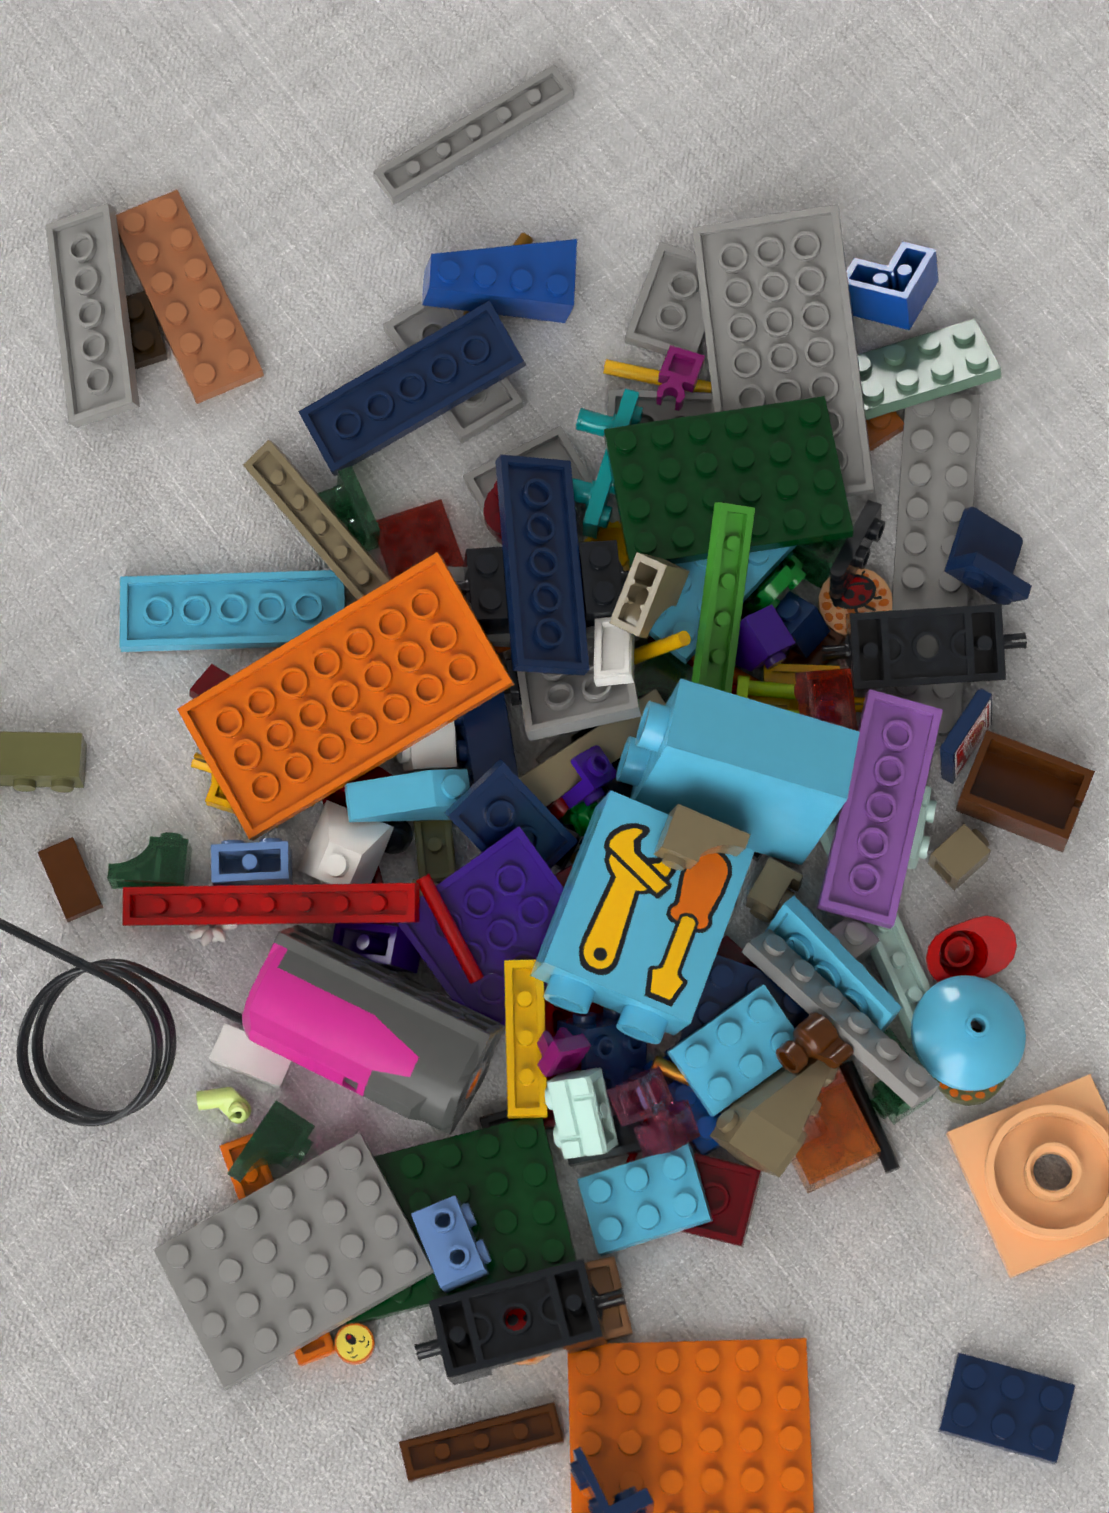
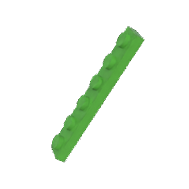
[692,502,755,693]

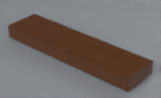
[399,1402,564,1483]

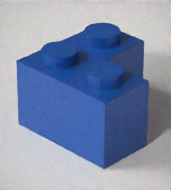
[847,241,939,330]

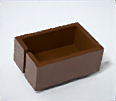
[955,730,1095,853]

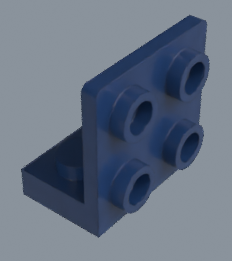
[570,1447,654,1513]

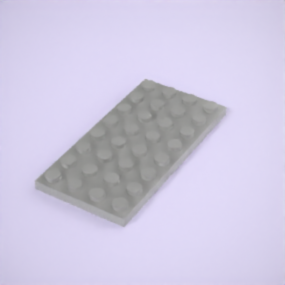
[692,204,875,497]

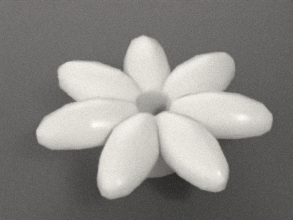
[189,925,238,946]

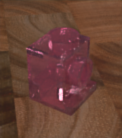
[606,1066,674,1127]
[634,1099,700,1157]

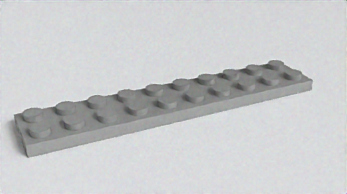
[886,393,980,747]

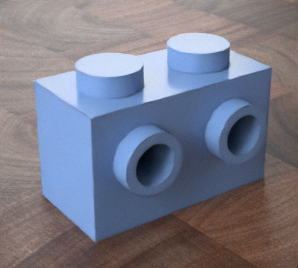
[211,838,293,886]
[411,1195,492,1293]

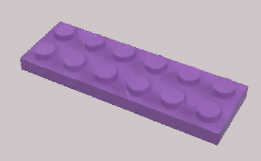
[816,689,943,929]

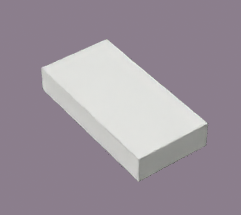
[594,617,634,687]
[209,1023,293,1090]

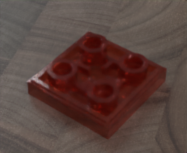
[371,499,464,579]
[794,668,858,731]

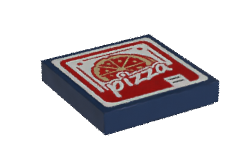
[940,688,992,784]

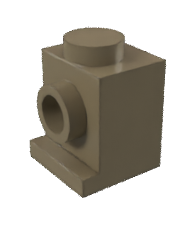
[746,857,803,923]

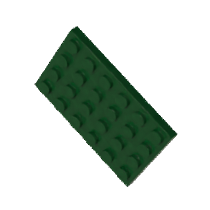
[604,396,854,570]
[346,1118,577,1324]

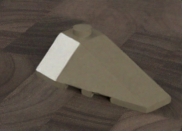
[710,1057,840,1178]

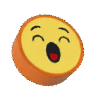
[334,1323,375,1365]

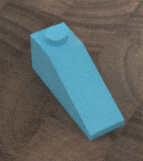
[344,769,470,822]

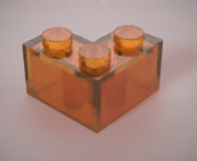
[791,1081,881,1194]

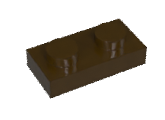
[126,290,168,369]

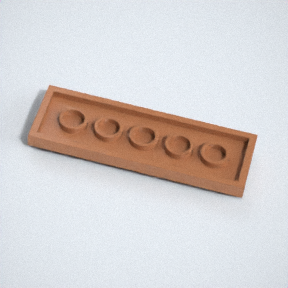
[116,190,264,404]

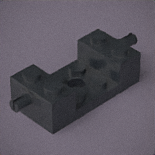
[456,540,629,635]
[822,604,1027,689]
[414,1259,626,1385]

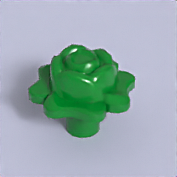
[561,802,598,837]

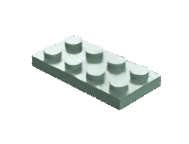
[858,318,1001,420]

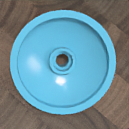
[911,975,1026,1091]

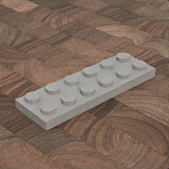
[45,203,140,428]

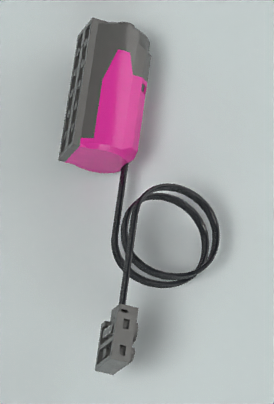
[0,918,506,1135]

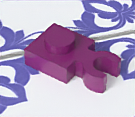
[656,345,705,411]

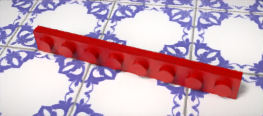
[122,883,420,926]

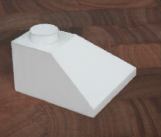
[297,800,394,884]

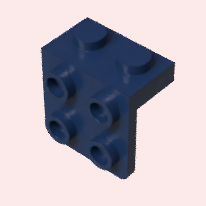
[944,507,1032,605]
[557,1007,647,1102]

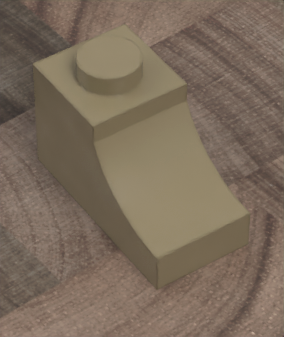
[609,552,690,639]
[653,804,751,871]

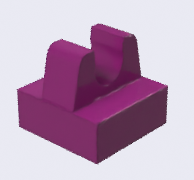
[537,1027,591,1077]

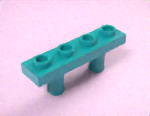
[572,389,644,539]

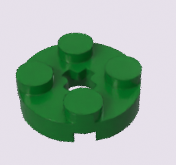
[742,552,806,615]

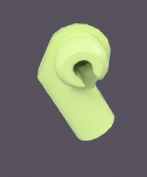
[196,1087,251,1124]

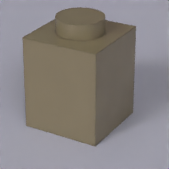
[928,823,991,891]

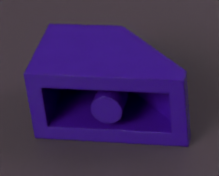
[735,605,796,672]
[332,923,420,973]

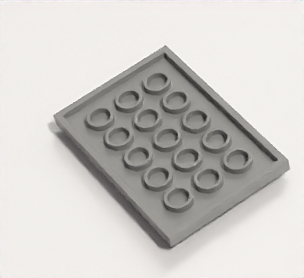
[153,1132,434,1390]

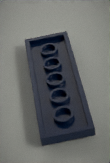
[298,301,527,476]
[495,454,590,676]

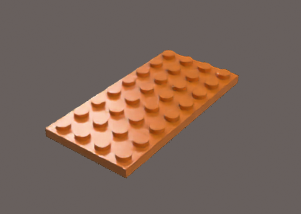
[177,552,515,841]

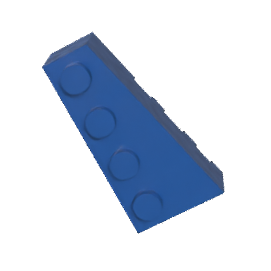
[422,239,577,323]

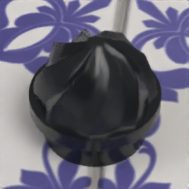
[382,821,413,854]

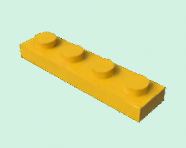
[504,960,547,1118]

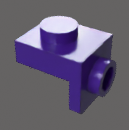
[561,745,617,809]

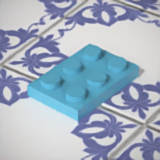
[666,984,794,1116]
[577,1144,713,1256]

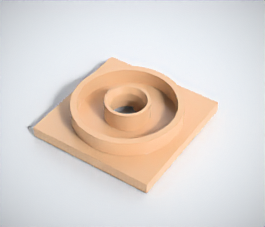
[946,1074,1109,1278]

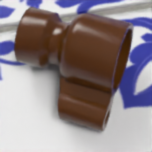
[776,1012,854,1074]

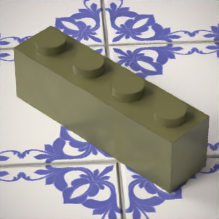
[0,731,87,793]

